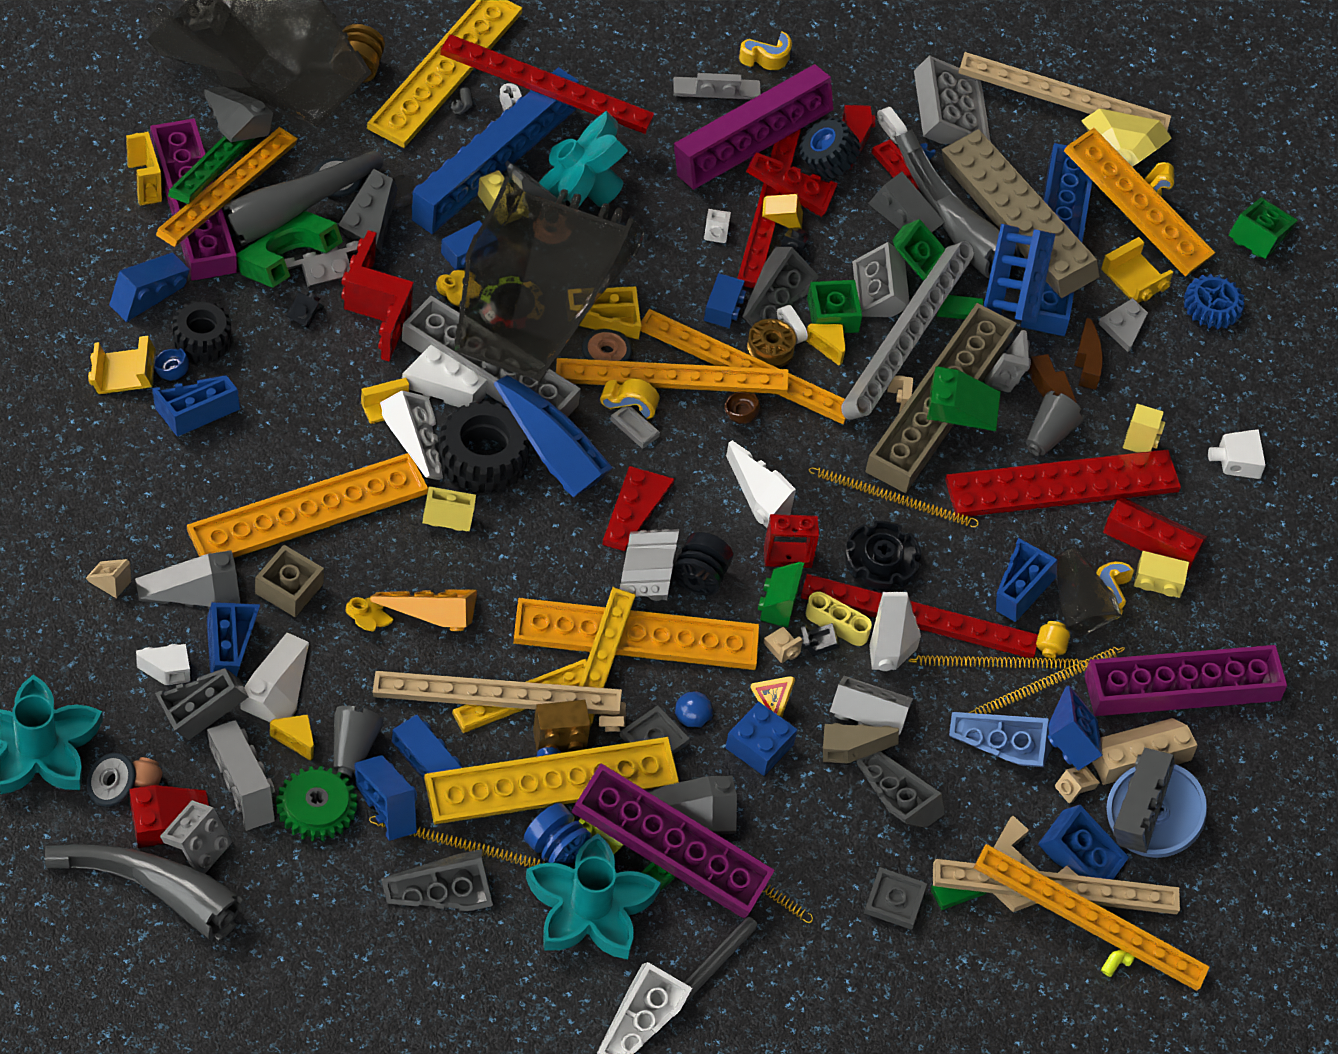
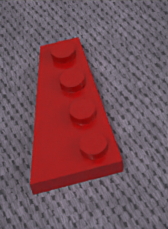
[746,152,838,217]
[602,466,674,551]

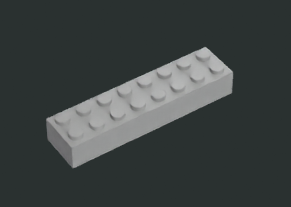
[402,296,581,417]

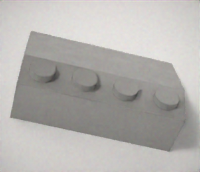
[914,55,991,144]

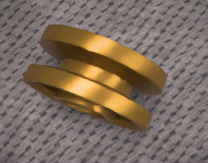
[746,319,796,368]

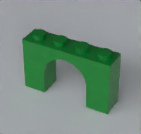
[236,211,343,288]

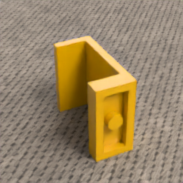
[126,132,162,206]
[1101,237,1173,303]
[88,336,156,394]

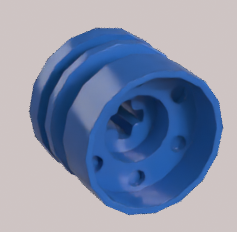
[524,803,592,866]

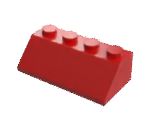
[1103,497,1207,572]

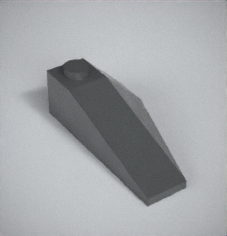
[204,86,273,142]
[135,550,240,609]
[645,776,737,834]

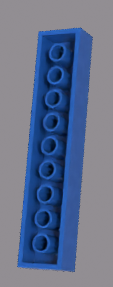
[412,67,579,234]
[1020,143,1092,337]

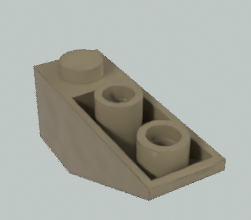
[823,723,899,763]

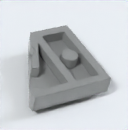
[1099,298,1148,352]

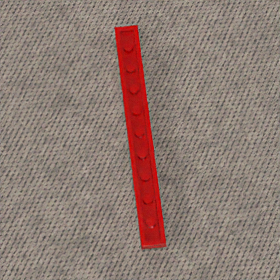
[440,34,654,134]
[737,129,801,288]
[801,574,1038,658]

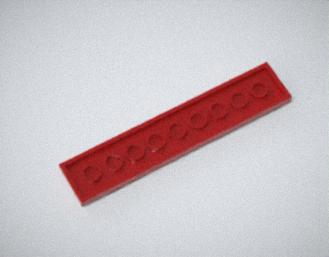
[945,449,1181,518]

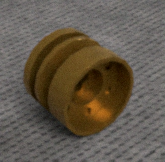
[331,24,385,83]

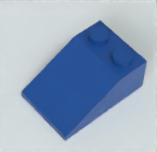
[1048,685,1103,771]
[1038,805,1129,880]

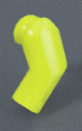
[1101,949,1135,977]

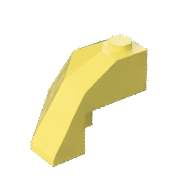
[1081,108,1172,167]

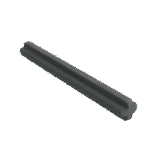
[683,917,757,1005]

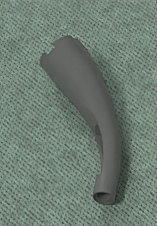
[895,129,1020,278]
[223,151,383,247]
[45,844,246,942]

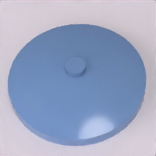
[1107,765,1207,858]

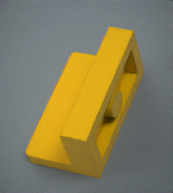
[361,378,409,424]

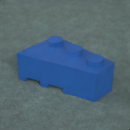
[109,252,190,322]
[152,375,240,437]
[207,602,260,676]
[355,755,417,841]

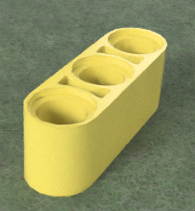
[806,592,872,646]

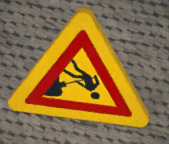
[751,676,795,718]

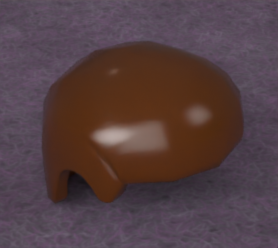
[725,391,760,424]

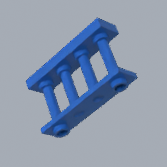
[984,224,1056,323]

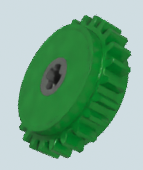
[277,766,357,842]

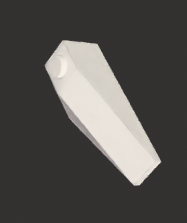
[380,391,443,480]
[726,440,796,528]
[869,592,921,671]
[241,633,309,722]
[597,962,692,1054]

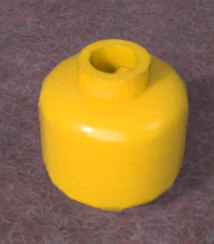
[1036,621,1070,659]

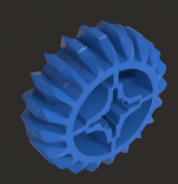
[1184,273,1245,330]

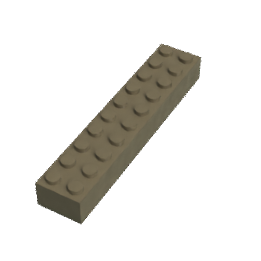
[941,129,1100,298]
[865,303,1017,493]

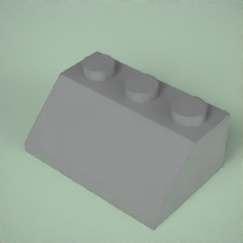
[852,242,909,317]
[830,676,913,735]

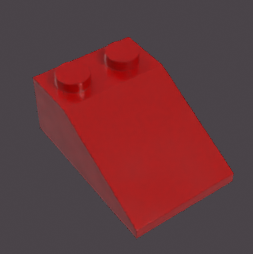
[129,785,209,848]

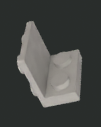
[984,330,1031,392]
[160,800,232,874]

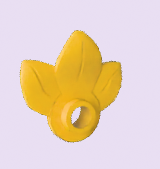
[436,270,479,308]
[345,597,393,631]

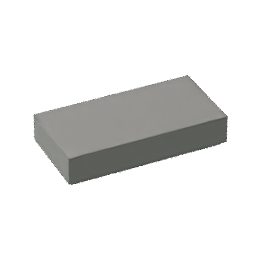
[610,406,660,449]

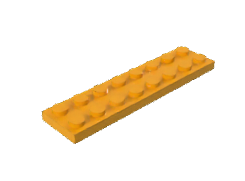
[1064,128,1215,277]

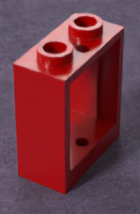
[764,514,819,568]

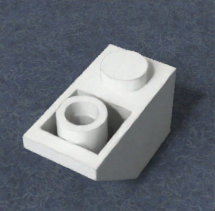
[136,644,190,685]

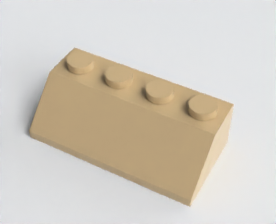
[1092,718,1198,785]

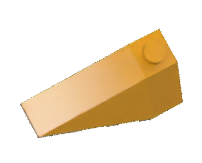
[370,589,477,631]

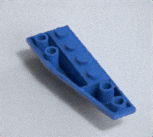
[494,375,613,498]

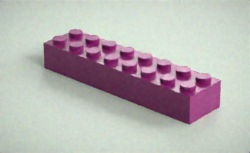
[674,64,833,190]
[150,118,237,281]
[1084,645,1287,716]
[571,763,775,919]

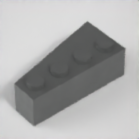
[1113,747,1175,853]

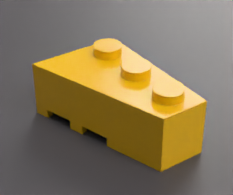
[566,286,641,340]

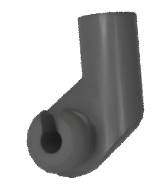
[451,88,473,115]

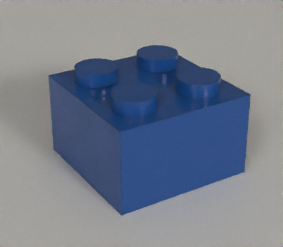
[725,701,798,776]

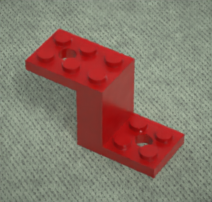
[341,230,414,362]

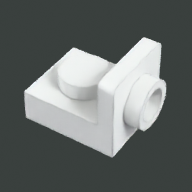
[704,209,731,243]

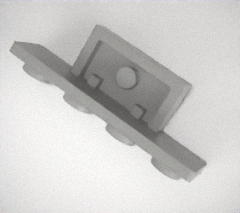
[673,73,761,99]
[285,241,359,287]

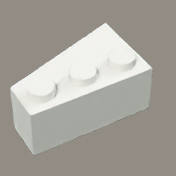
[402,345,487,407]

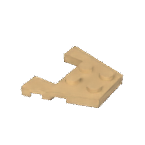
[993,816,1078,912]

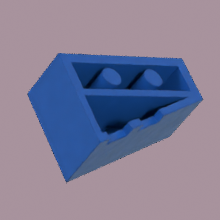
[996,538,1058,622]

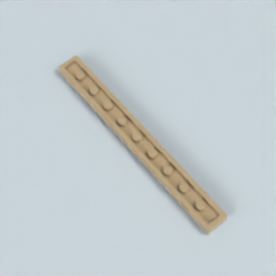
[958,52,1171,130]
[373,671,622,716]
[933,859,1180,915]

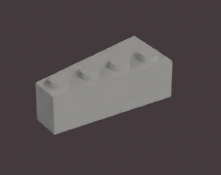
[207,720,275,831]

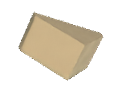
[86,559,131,598]

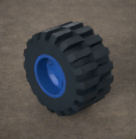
[800,117,861,178]

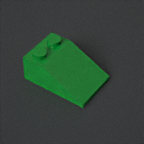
[1228,197,1298,259]
[927,366,1000,431]

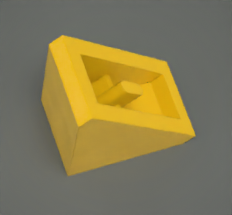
[762,194,803,229]
[806,324,845,366]
[270,715,314,761]

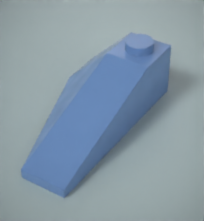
[949,712,1051,767]

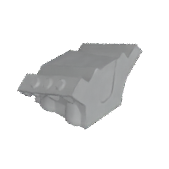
[620,529,679,601]

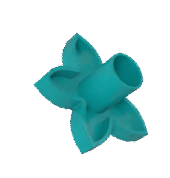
[539,111,628,207]
[0,674,103,795]
[526,833,661,959]

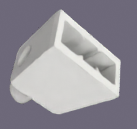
[1208,430,1265,479]

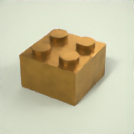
[533,700,590,753]

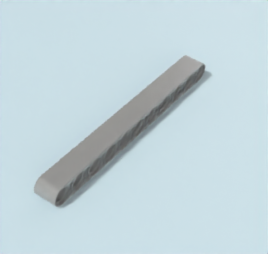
[841,241,974,420]

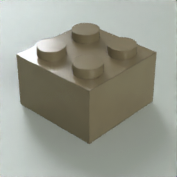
[255,545,324,617]

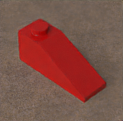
[842,105,875,170]

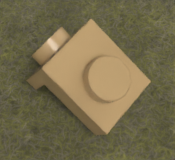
[599,702,626,732]

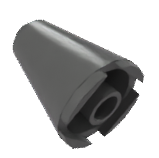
[1026,391,1085,456]
[333,706,383,778]

